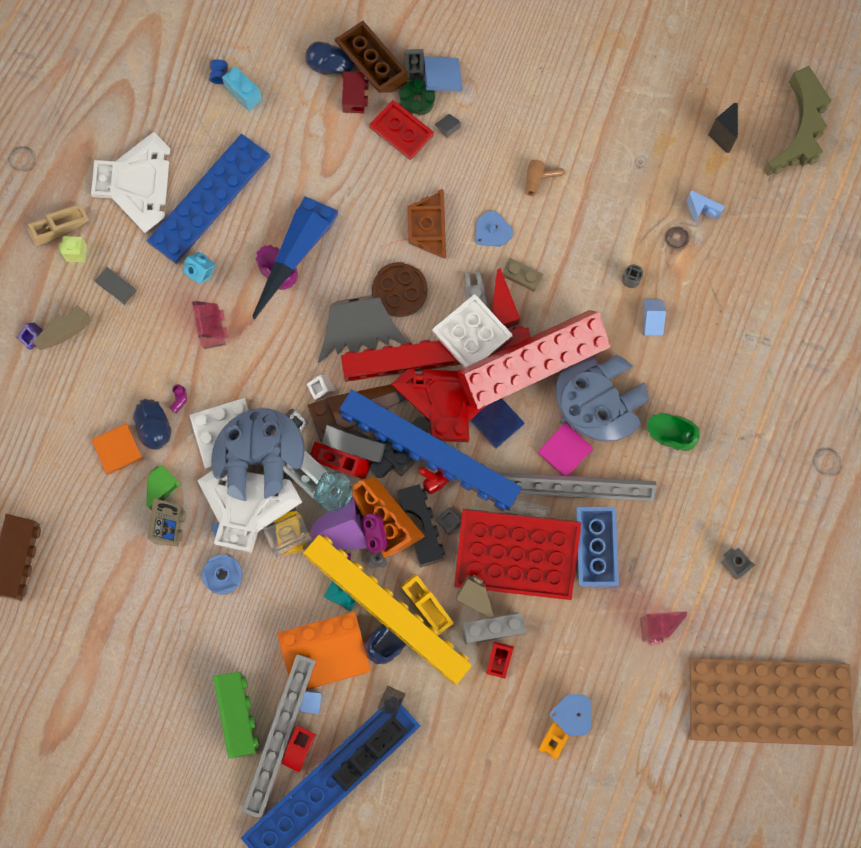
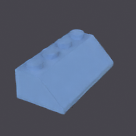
[576,507,619,589]

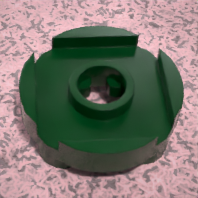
[399,78,435,116]

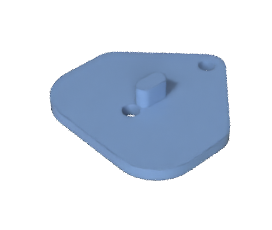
[476,211,513,247]
[550,694,591,736]

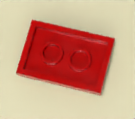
[369,100,434,160]

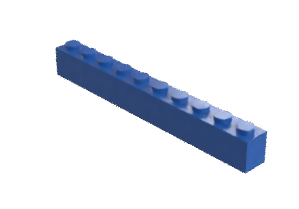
[339,389,522,511]

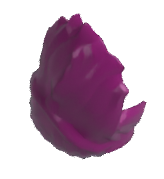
[255,245,298,290]

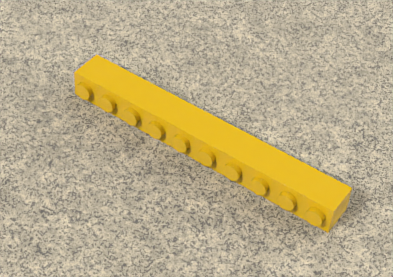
[302,535,472,685]

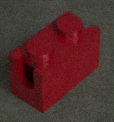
[342,71,369,114]

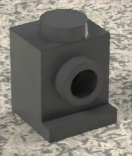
[721,548,755,580]

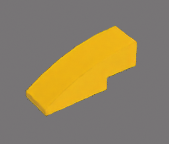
[399,573,454,635]

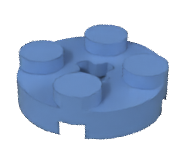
[202,554,243,595]

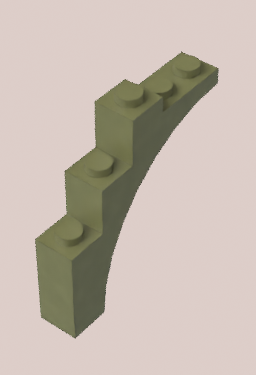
[764,66,831,176]

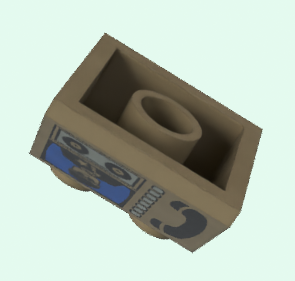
[147,499,186,547]

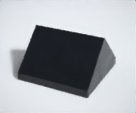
[708,103,738,153]

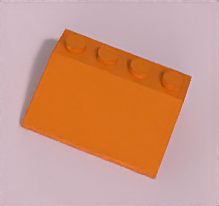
[277,612,371,690]

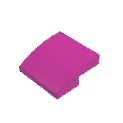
[537,423,594,476]

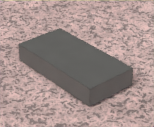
[95,267,136,305]

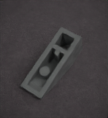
[404,49,424,80]

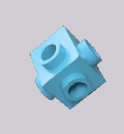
[182,252,216,284]

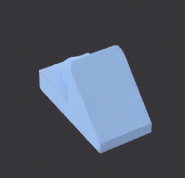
[686,190,725,222]

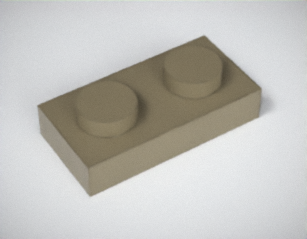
[502,258,543,292]

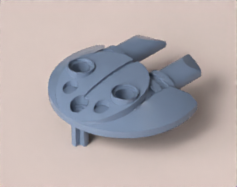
[555,355,649,442]
[211,408,305,501]

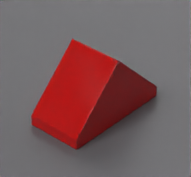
[486,641,514,679]

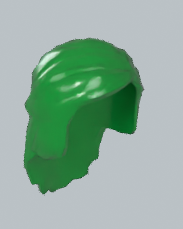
[647,413,700,451]

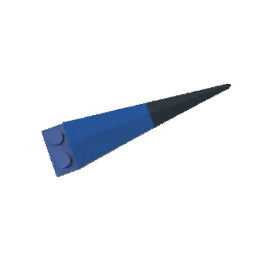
[253,196,338,319]

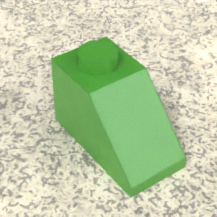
[146,465,181,511]

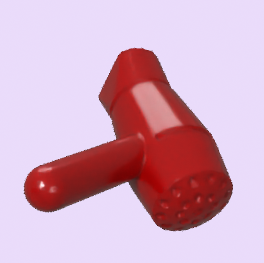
[418,467,450,495]

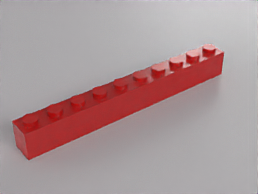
[341,326,530,382]

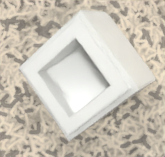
[307,374,335,401]

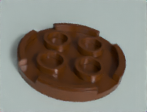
[372,262,428,317]

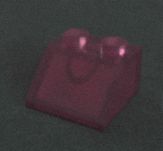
[192,301,229,349]
[640,611,687,645]

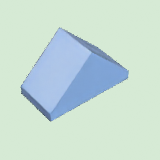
[643,299,666,336]

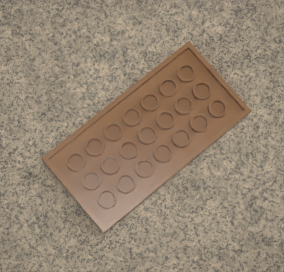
[689,658,853,746]

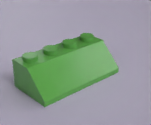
[213,672,260,759]

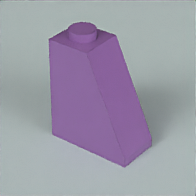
[310,496,368,549]

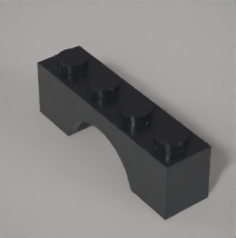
[397,484,445,568]

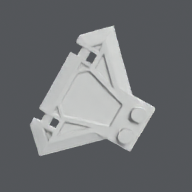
[91,132,170,234]
[197,471,302,553]

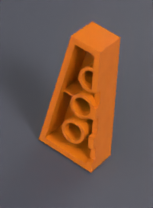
[349,477,425,558]

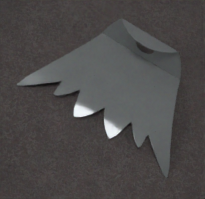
[318,295,408,363]

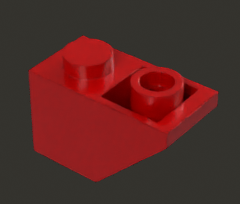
[281,726,317,772]

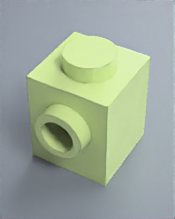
[59,236,87,263]

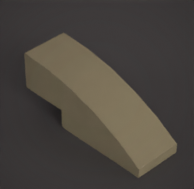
[33,305,92,350]

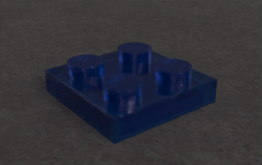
[470,398,525,449]

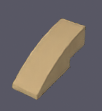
[27,204,89,247]

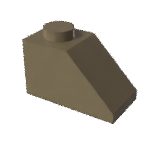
[456,575,493,618]

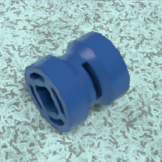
[209,59,228,85]

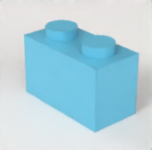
[222,66,262,111]

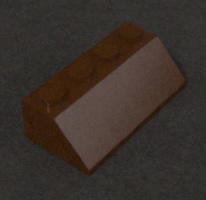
[335,21,408,93]
[0,514,41,601]

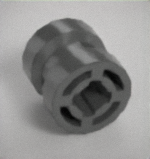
[622,264,643,288]

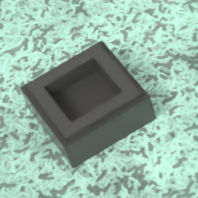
[435,507,461,535]

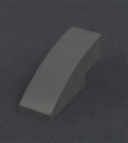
[322,424,386,462]

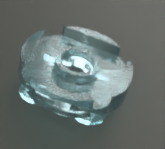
[314,471,353,512]

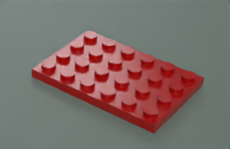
[454,508,581,600]

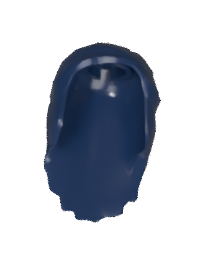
[305,41,354,75]
[133,399,171,450]
[364,624,406,664]

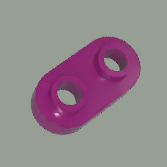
[362,513,387,553]

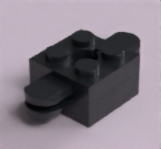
[371,417,430,479]

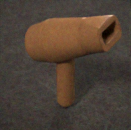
[525,160,565,196]

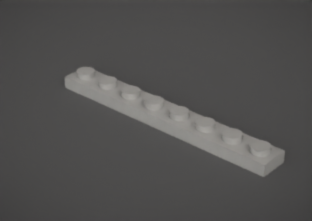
[501,472,657,502]
[242,654,316,819]

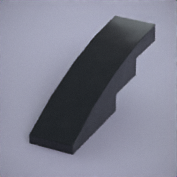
[332,715,407,792]

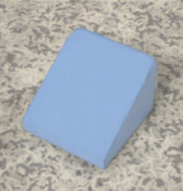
[299,691,322,714]

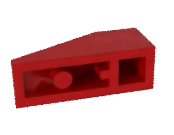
[492,268,520,328]
[310,441,372,479]

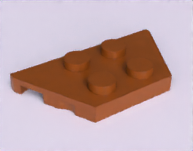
[407,189,446,259]

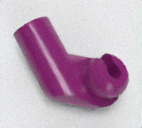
[169,384,187,414]

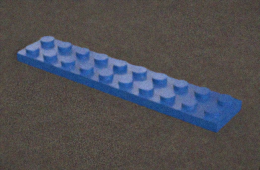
[241,696,421,848]

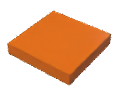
[91,423,143,475]

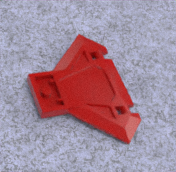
[391,368,487,442]

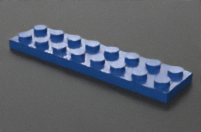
[147,133,270,264]

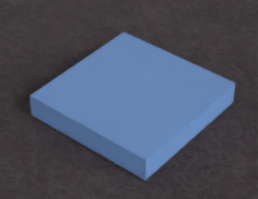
[424,56,462,92]

